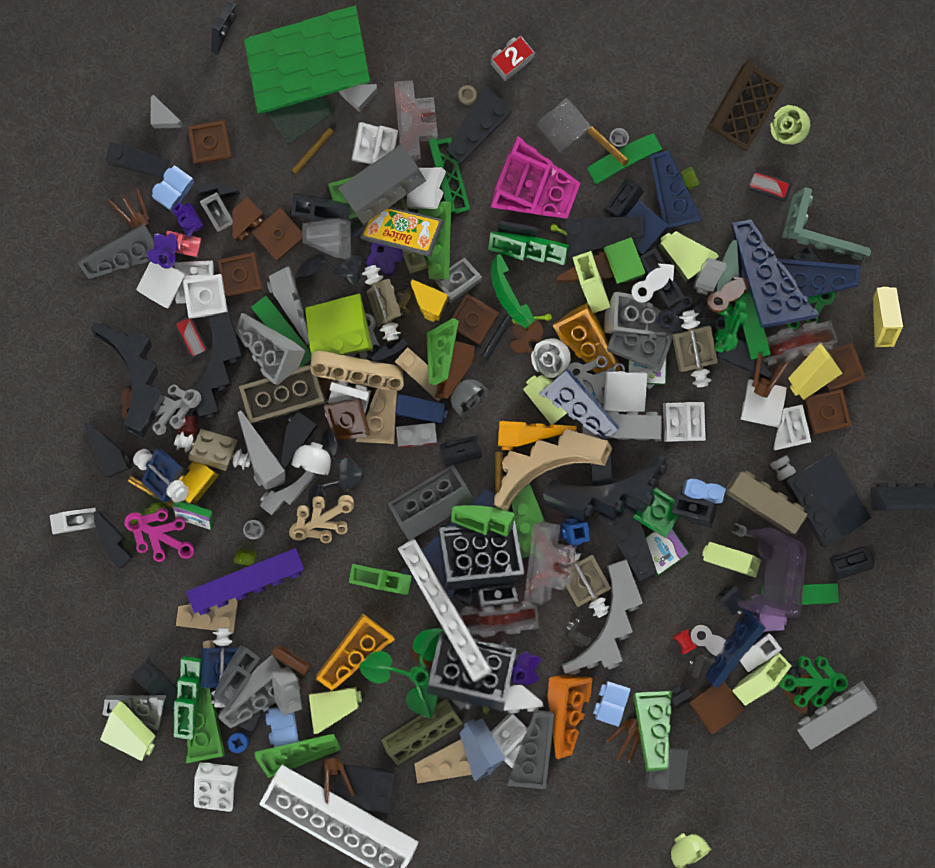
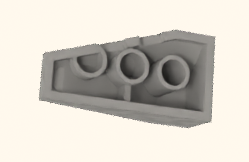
[267,267,310,347]
[238,411,285,489]

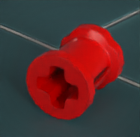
[673,629,697,654]

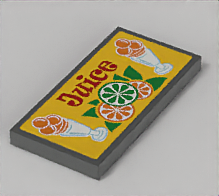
[360,207,444,257]

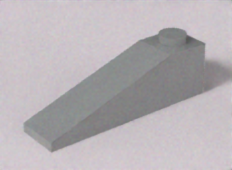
[604,292,683,337]
[235,313,305,384]
[218,655,301,728]

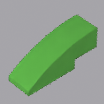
[451,505,515,536]
[349,564,412,595]

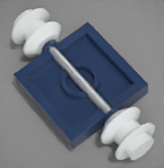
[133,449,189,502]
[201,628,239,707]

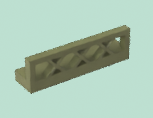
[381,698,463,766]

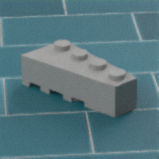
[582,411,662,441]
[797,681,878,750]

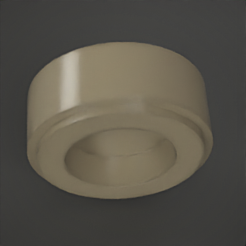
[458,85,477,105]

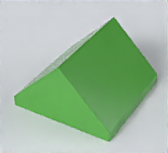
[604,237,645,284]

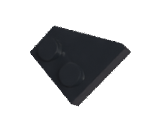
[211,2,237,55]

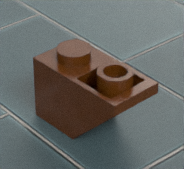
[232,197,265,242]

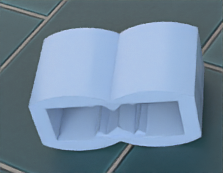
[152,166,195,212]
[682,479,725,504]
[593,681,630,726]
[266,707,299,747]

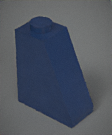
[395,394,448,424]

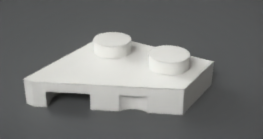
[773,405,811,450]

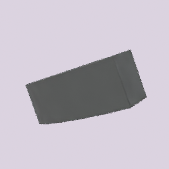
[213,645,260,708]

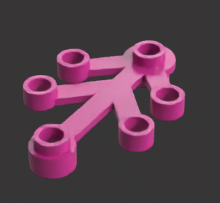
[125,508,194,562]

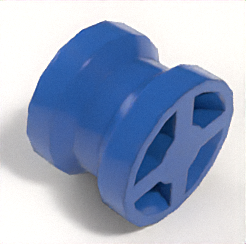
[228,732,249,753]

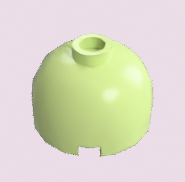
[771,105,810,145]
[671,834,711,868]

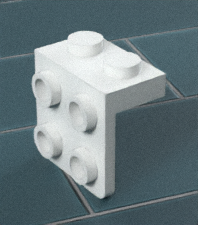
[325,380,371,417]
[194,762,238,812]

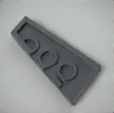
[78,224,154,279]
[507,710,554,789]

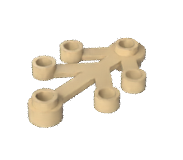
[289,495,354,543]

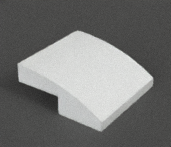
[351,122,398,164]
[407,168,446,209]
[136,261,186,309]
[175,261,214,303]
[603,371,647,412]
[741,379,787,427]
[663,402,705,442]
[491,713,527,768]

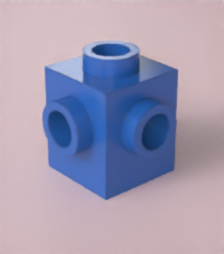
[560,517,590,546]

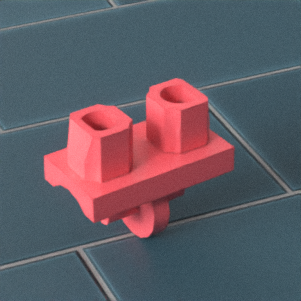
[166,231,201,257]

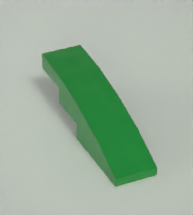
[488,231,569,265]
[251,296,312,368]
[174,656,202,740]

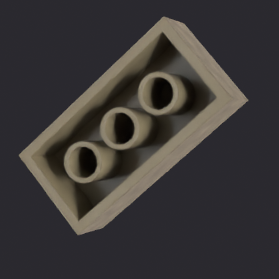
[239,365,326,425]
[725,471,808,534]

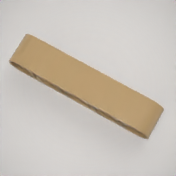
[311,351,404,391]

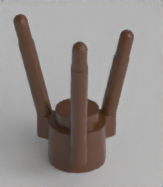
[108,189,150,230]
[751,353,789,398]
[606,717,640,762]
[323,758,354,803]

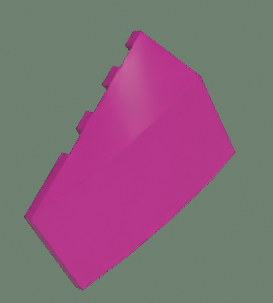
[491,136,580,219]

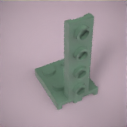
[782,187,871,260]

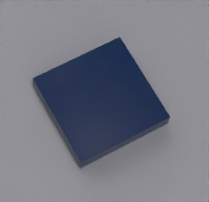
[626,201,668,255]

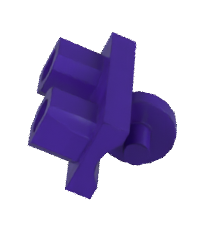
[172,202,203,237]

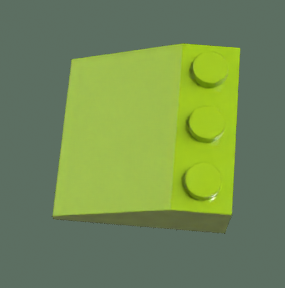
[305,294,373,356]

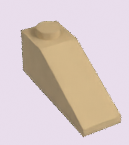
[395,347,441,402]

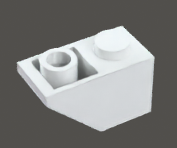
[740,633,782,672]
[504,683,543,713]

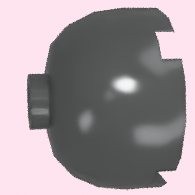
[451,379,489,417]

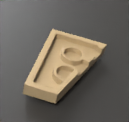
[356,388,398,444]
[176,598,238,633]
[415,739,472,783]

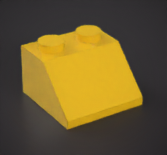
[411,280,448,322]
[179,461,219,504]

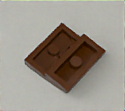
[689,681,745,734]

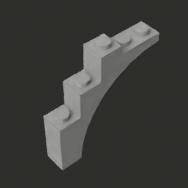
[562,559,643,675]

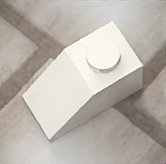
[50,508,96,534]

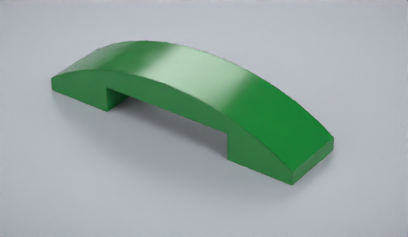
[587,133,663,185]
[490,254,535,329]
[735,286,770,360]
[761,583,839,605]

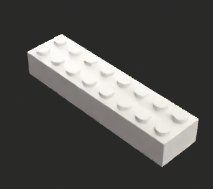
[260,765,418,868]

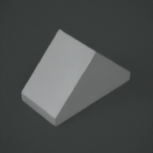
[339,84,378,112]
[151,95,183,128]
[200,193,233,232]

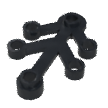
[656,296,725,334]

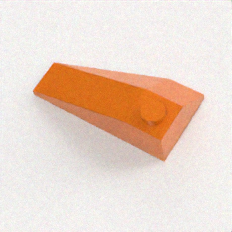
[548,674,593,759]

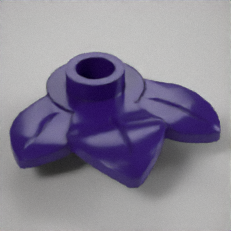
[147,233,177,269]
[366,242,404,276]
[510,652,542,685]

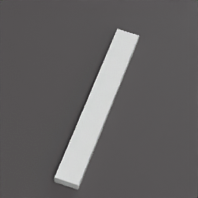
[398,538,491,682]

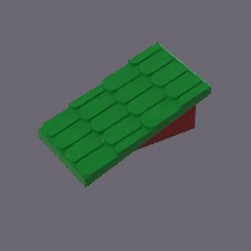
[244,6,370,114]

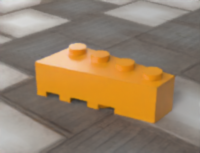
[316,614,395,690]

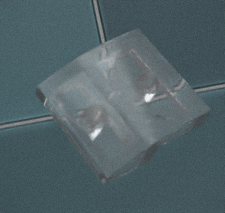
[537,98,591,153]

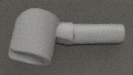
[731,523,759,540]

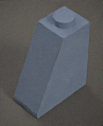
[460,719,506,781]

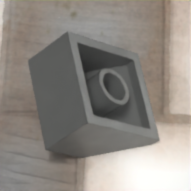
[645,748,689,790]

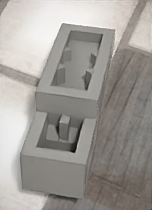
[692,258,727,296]
[260,471,315,515]

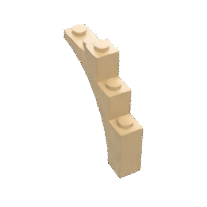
[494,429,612,511]

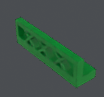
[429,137,470,215]

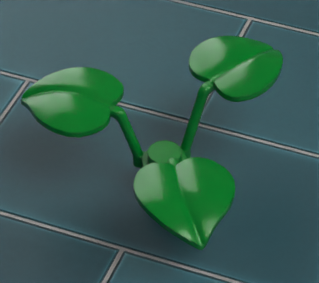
[359,628,444,718]

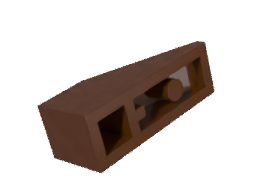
[556,252,615,283]
[435,341,475,399]

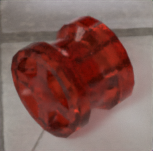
[177,416,198,436]

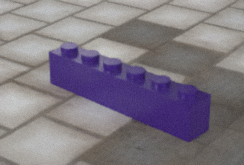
[186,548,304,616]

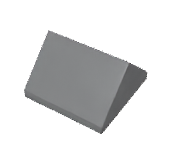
[434,258,482,303]

